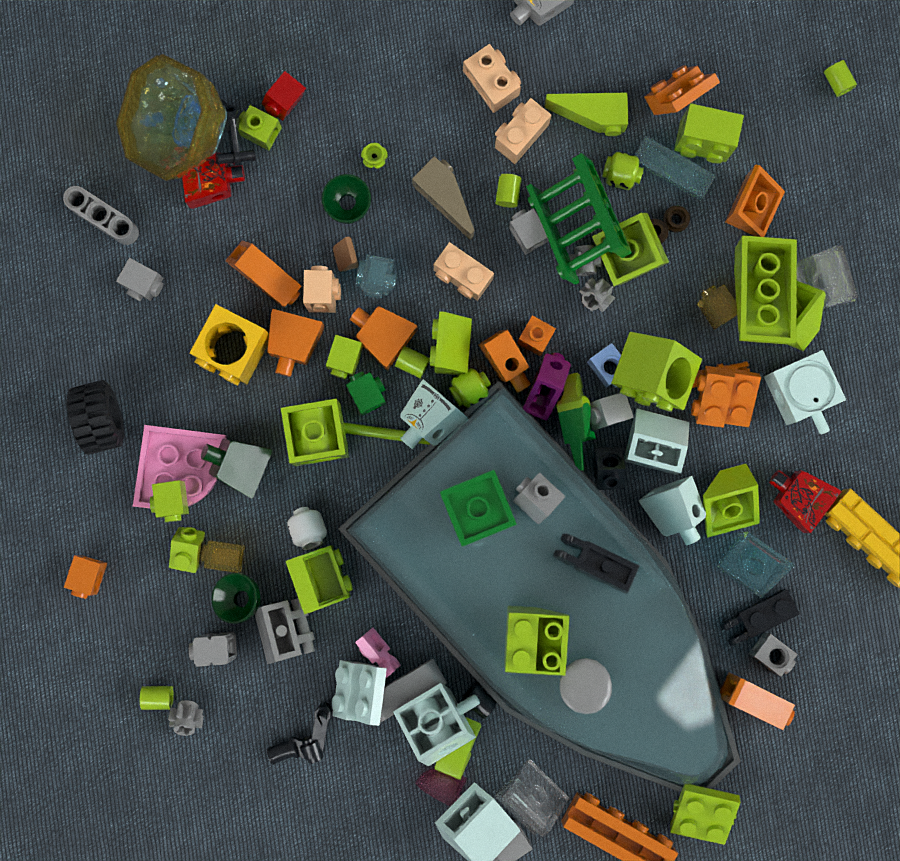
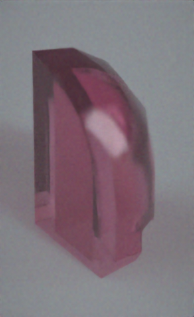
[415,768,467,807]

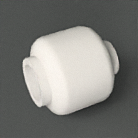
[287,507,327,550]

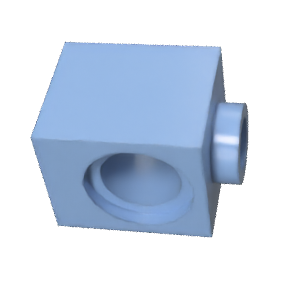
[587,343,621,388]

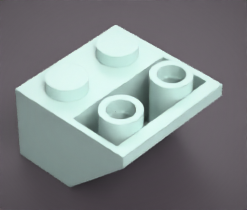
[624,409,689,475]
[435,782,520,861]

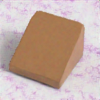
[333,236,359,272]

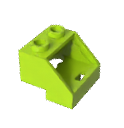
[286,545,353,615]

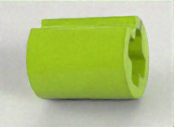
[824,60,857,97]
[495,174,522,208]
[395,346,430,379]
[140,686,174,710]

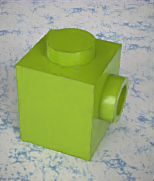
[238,105,282,150]
[326,335,363,379]
[150,480,189,522]

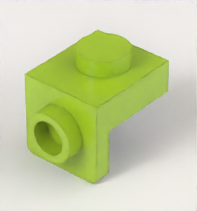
[169,527,205,573]

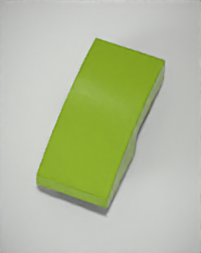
[434,717,481,780]

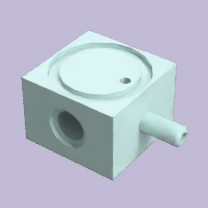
[764,350,846,434]
[393,683,480,766]

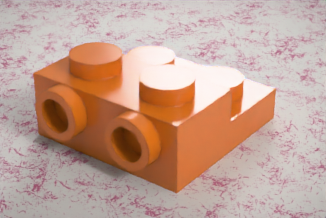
[644,65,720,115]
[691,366,761,428]

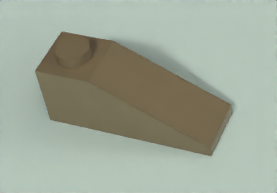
[412,156,475,240]

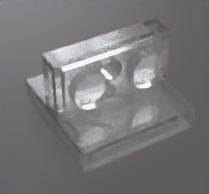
[797,245,858,310]
[495,759,569,837]

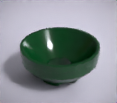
[322,174,371,224]
[211,573,261,624]

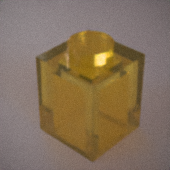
[697,285,737,330]
[201,540,245,573]

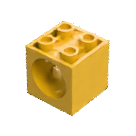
[190,304,269,386]

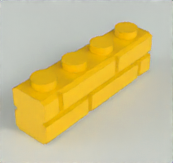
[825,488,900,588]

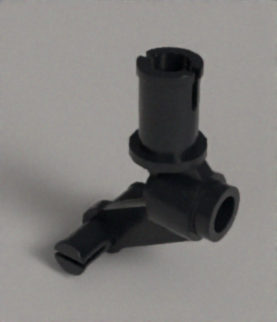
[210,99,256,166]
[267,702,331,765]

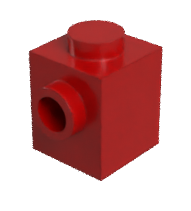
[262,71,306,121]

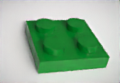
[440,470,517,547]

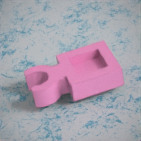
[355,628,400,677]

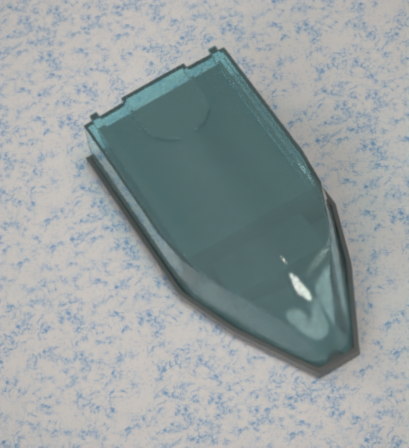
[338,381,741,792]

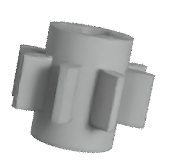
[569,245,602,276]
[579,277,615,312]
[168,700,204,736]

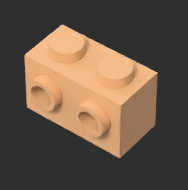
[463,44,521,113]
[495,98,551,164]
[434,242,494,301]
[303,266,341,313]

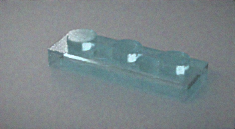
[635,136,716,201]

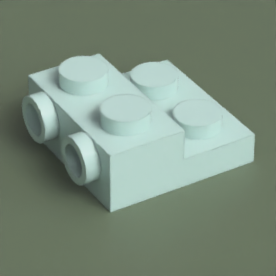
[332,660,387,726]

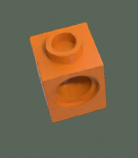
[517,315,556,356]
[64,555,107,599]

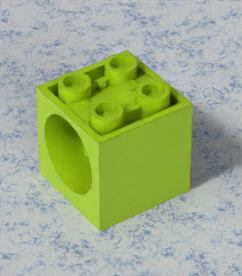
[611,332,702,412]
[281,399,349,466]

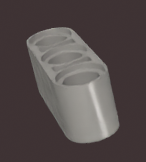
[63,186,139,245]
[380,658,447,722]

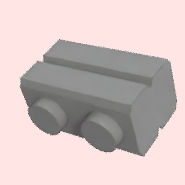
[189,632,237,667]

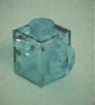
[356,254,397,299]

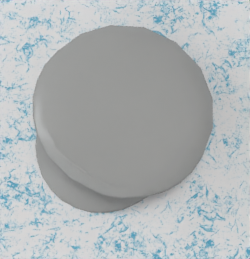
[560,658,612,714]

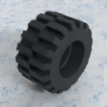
[67,380,124,455]

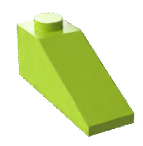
[544,93,628,136]

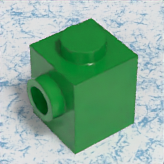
[346,371,386,416]

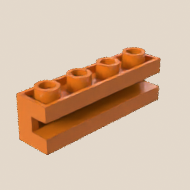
[561,792,678,861]

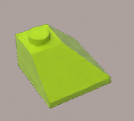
[787,281,826,351]
[703,464,760,537]

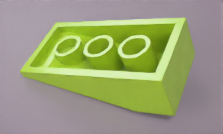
[734,236,797,345]

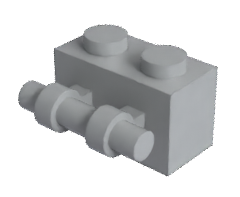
[255,598,315,665]

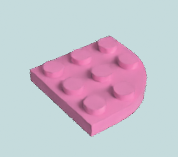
[133,425,227,508]

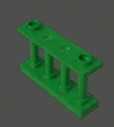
[526,153,632,285]

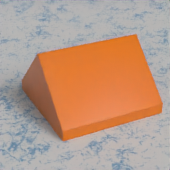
[725,165,785,237]

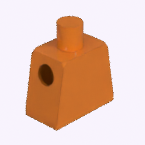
[350,306,418,371]
[268,309,325,377]
[478,330,531,392]

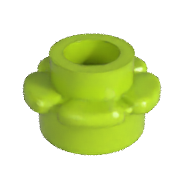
[361,143,388,169]

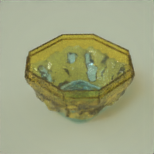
[116,54,227,181]

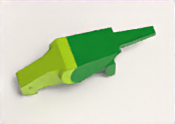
[556,373,596,471]

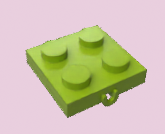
[670,783,740,845]

